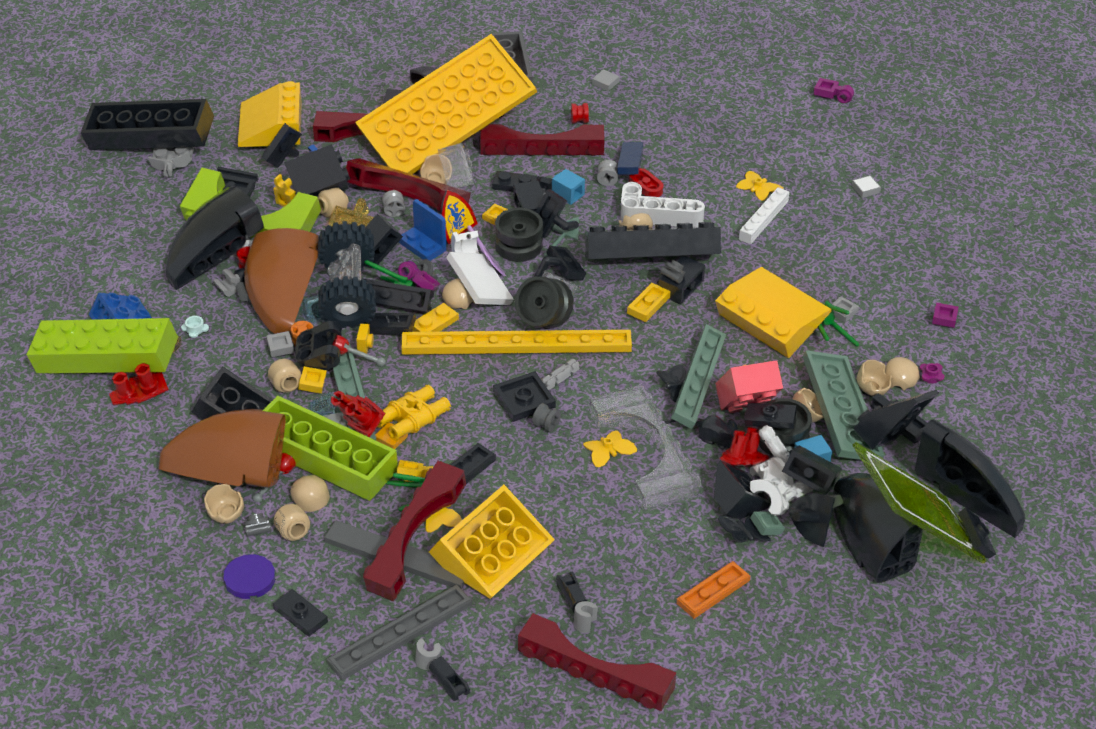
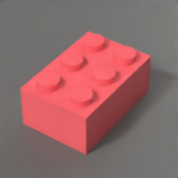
[715,360,783,413]

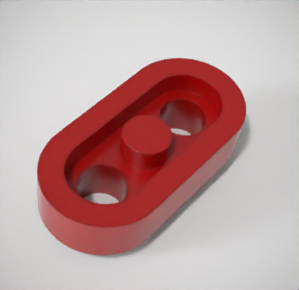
[629,168,664,197]

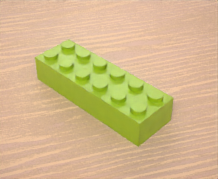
[26,318,178,373]
[263,396,398,501]

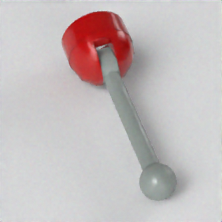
[332,335,386,366]
[253,453,296,502]

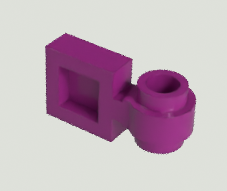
[814,78,854,103]
[398,261,441,291]

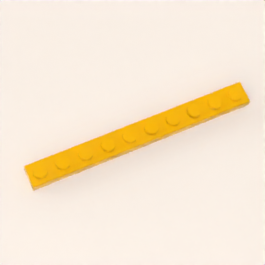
[402,330,632,354]

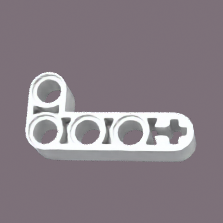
[621,182,705,227]

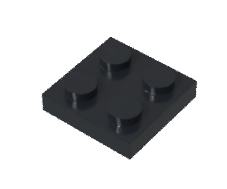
[493,371,556,422]

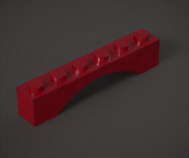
[313,111,367,142]
[480,124,605,155]
[346,158,471,211]
[363,460,466,602]
[518,613,676,711]

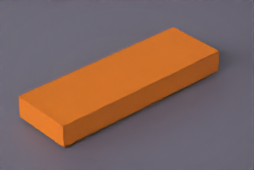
[676,561,751,619]

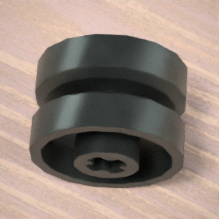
[495,208,543,262]
[515,276,574,328]
[757,398,812,456]

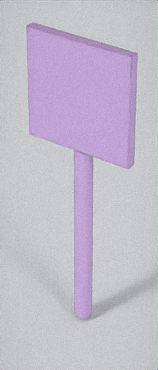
[467,225,506,276]

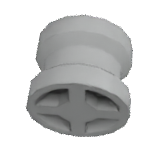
[597,160,618,186]
[382,190,405,217]

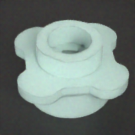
[181,316,209,338]

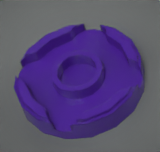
[223,554,275,599]

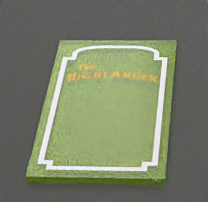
[852,442,987,564]

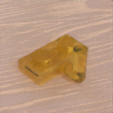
[328,198,374,227]

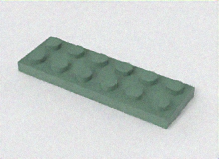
[803,350,885,462]

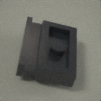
[217,166,259,197]

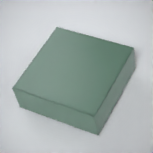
[750,511,785,535]

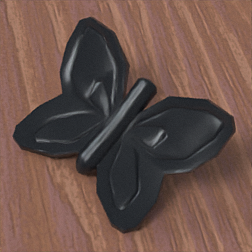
[656,364,686,402]
[718,515,771,543]

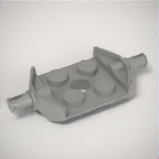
[148,147,194,177]

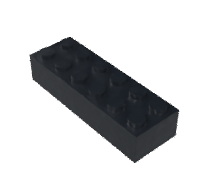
[81,99,214,150]
[585,222,721,259]

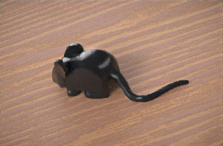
[659,415,738,450]

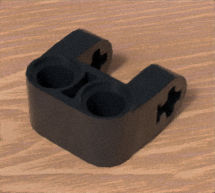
[295,321,342,370]

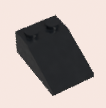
[191,366,273,420]
[853,390,939,450]

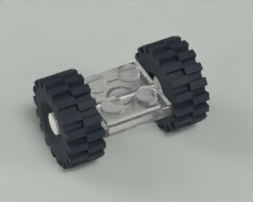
[318,221,376,328]

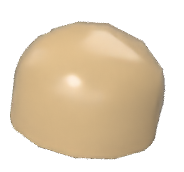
[420,154,453,185]
[619,213,653,229]
[442,278,475,309]
[885,357,920,390]
[856,360,892,396]
[792,388,824,423]
[290,475,330,512]
[204,484,245,524]

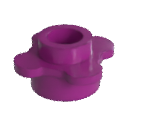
[919,363,945,384]

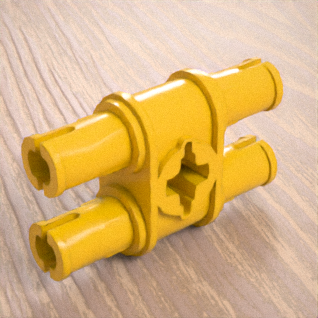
[377,385,451,441]

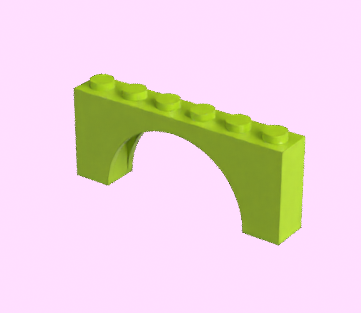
[180,167,321,238]

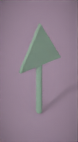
[543,217,579,257]

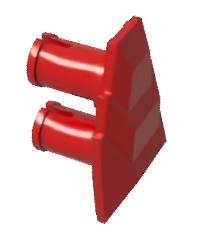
[109,363,169,405]
[331,391,386,438]
[720,427,769,467]

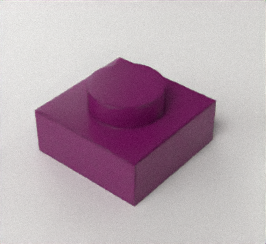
[932,302,959,328]

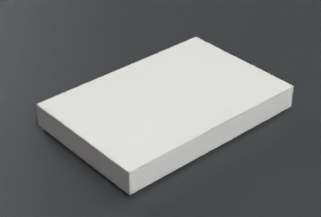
[446,252,514,305]

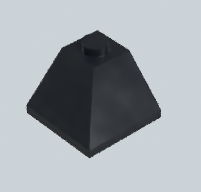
[714,460,771,519]

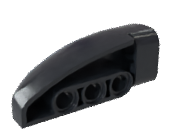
[166,186,264,290]
[915,419,1025,538]
[833,473,923,583]

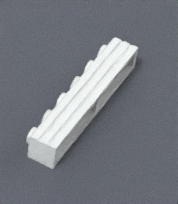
[739,188,789,244]

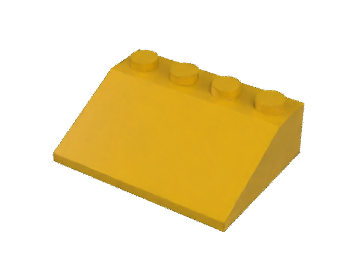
[238,81,302,147]
[715,267,832,358]
[429,485,555,599]

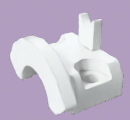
[451,231,479,254]
[750,456,794,497]
[750,479,791,516]

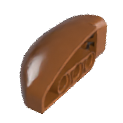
[244,228,318,334]
[158,409,286,488]

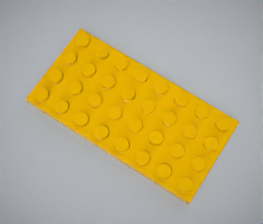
[355,34,537,174]

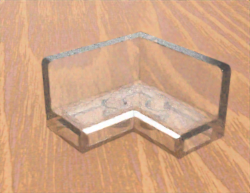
[438,143,476,188]

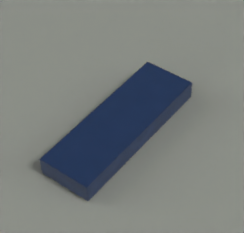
[617,142,644,175]

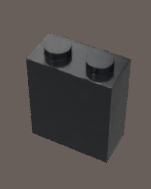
[284,144,350,197]

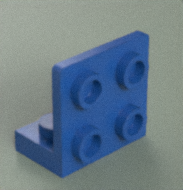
[398,199,446,261]
[89,293,152,320]

